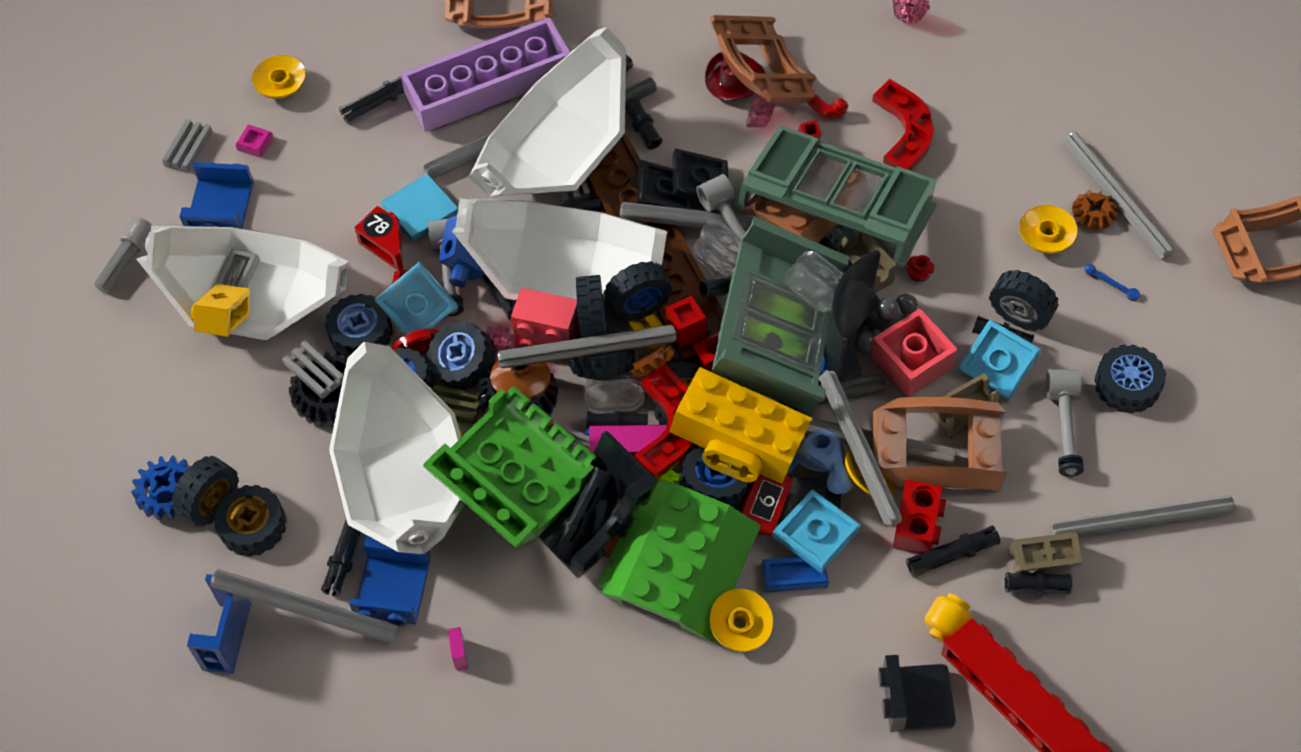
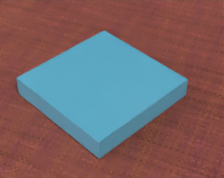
[381,173,458,243]
[375,261,458,335]
[958,319,1042,401]
[772,489,861,574]

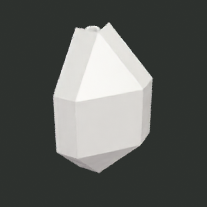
[469,27,626,196]
[452,198,667,300]
[137,226,349,341]
[329,342,465,554]

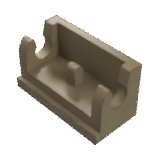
[840,230,897,293]
[932,373,999,439]
[1008,532,1083,573]

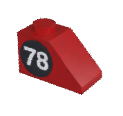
[354,205,403,271]

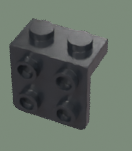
[878,655,956,732]

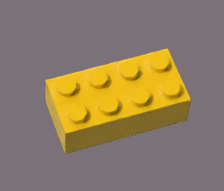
[669,367,812,484]

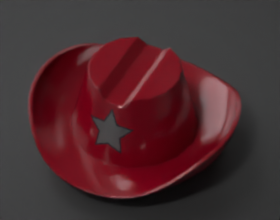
[705,52,766,101]

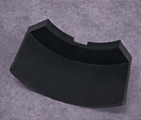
[824,250,881,383]
[538,431,658,579]

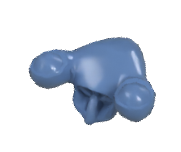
[787,430,853,494]

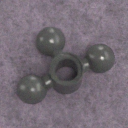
[855,294,918,355]

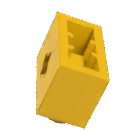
[191,284,250,337]

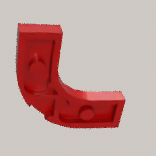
[872,78,934,171]
[634,364,694,479]

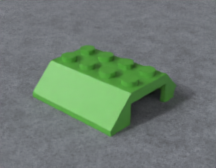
[423,386,597,548]
[597,480,761,641]

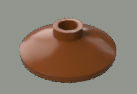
[490,361,551,399]

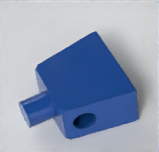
[439,215,486,288]

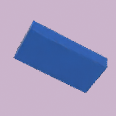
[762,557,829,593]

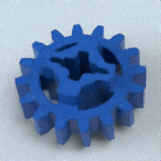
[131,455,191,521]

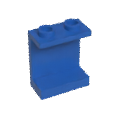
[179,162,254,229]
[349,535,432,626]
[187,574,252,674]

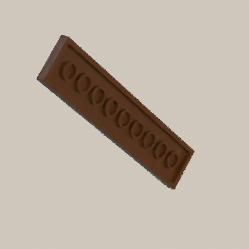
[586,132,724,359]

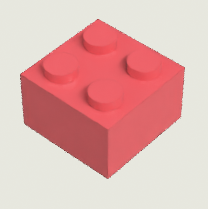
[511,288,581,360]
[871,308,958,397]

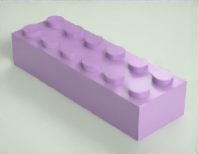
[400,17,570,132]

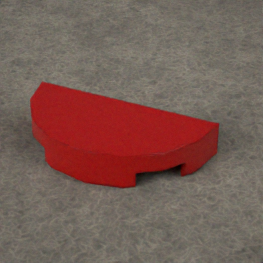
[392,328,440,355]

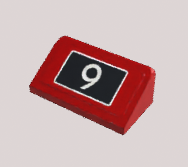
[740,474,793,536]

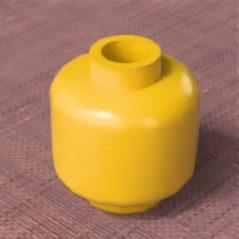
[924,593,973,643]

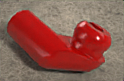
[807,94,849,118]

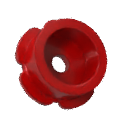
[906,255,935,282]

